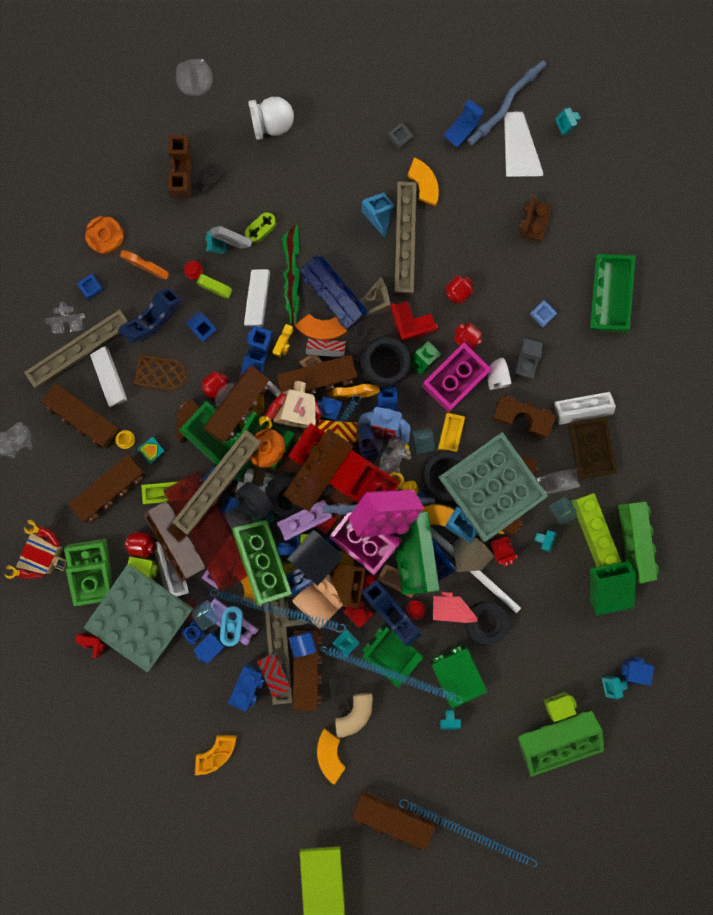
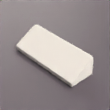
[244,269,270,328]
[90,346,127,407]
[554,392,616,424]
[155,542,189,597]

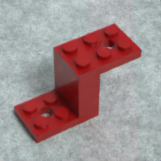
[288,423,401,503]

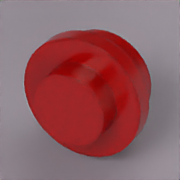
[184,261,203,280]
[406,600,425,620]

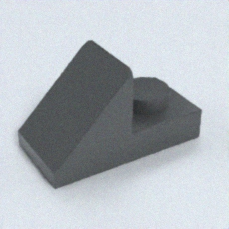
[514,338,542,380]

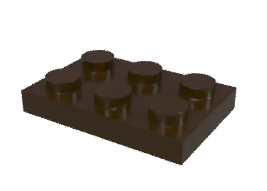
[568,416,618,479]

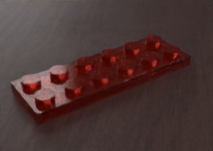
[163,471,248,592]

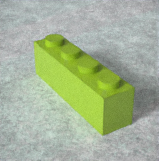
[571,493,621,567]

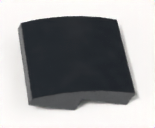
[287,529,344,586]

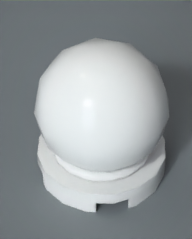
[248,96,294,140]

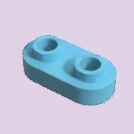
[220,606,243,646]

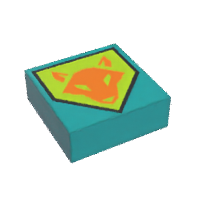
[138,437,166,464]

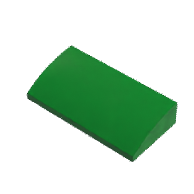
[590,254,636,333]
[178,401,254,482]
[396,512,439,595]

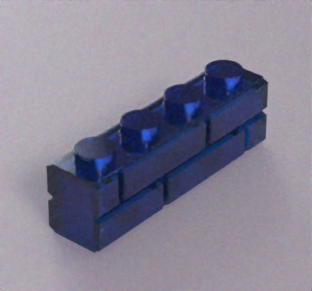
[300,255,369,329]

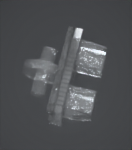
[45,302,85,334]

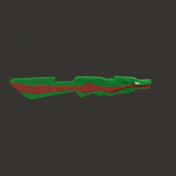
[282,224,300,325]

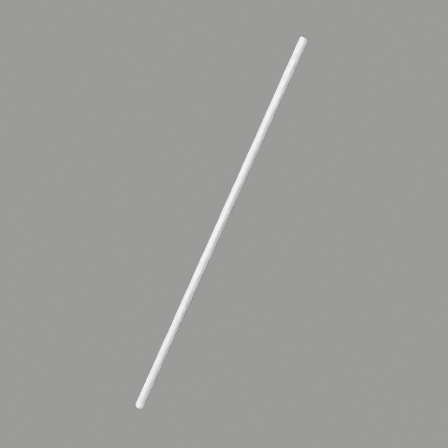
[267,381,521,613]

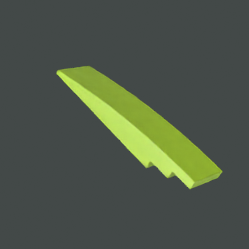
[300,846,345,915]

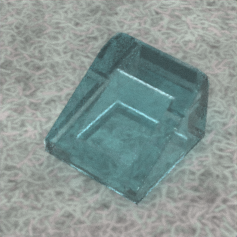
[413,428,435,454]
[549,497,577,526]
[192,600,220,631]

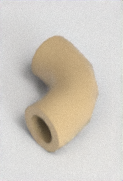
[335,693,373,738]

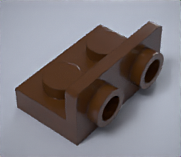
[518,195,552,242]

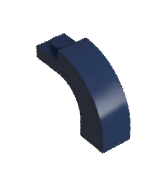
[118,287,182,343]
[362,579,422,647]

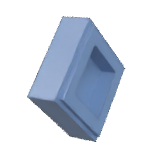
[530,300,557,327]

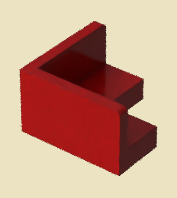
[390,301,438,344]

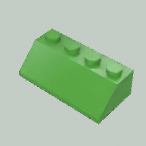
[618,502,659,583]
[232,520,292,605]
[518,711,604,777]

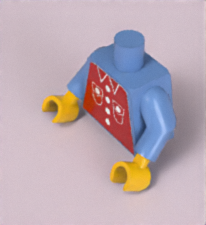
[351,407,410,457]

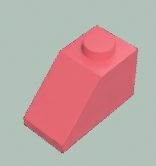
[433,592,477,623]

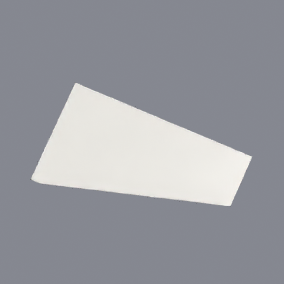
[505,112,543,177]

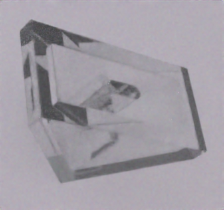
[538,468,580,494]

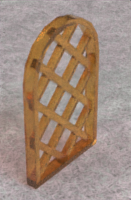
[134,355,186,390]

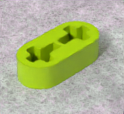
[245,212,276,244]
[196,274,232,299]

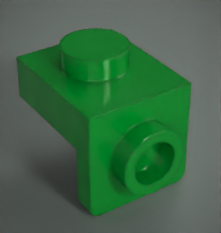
[411,341,441,375]

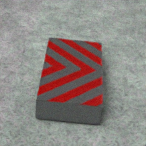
[257,652,292,698]

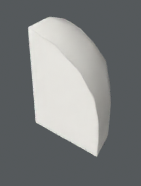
[487,358,511,390]

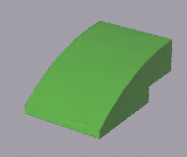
[64,539,113,606]

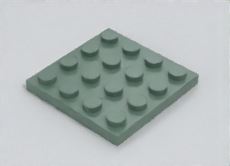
[438,432,548,542]
[84,564,193,673]

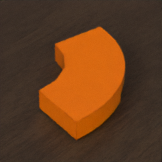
[119,250,169,279]
[294,314,347,340]

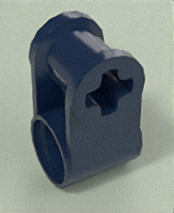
[356,426,382,461]

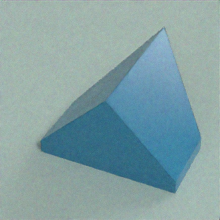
[362,193,395,239]
[445,506,477,543]

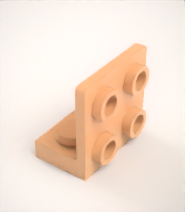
[293,574,343,629]

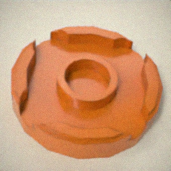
[85,216,124,254]
[250,429,285,468]

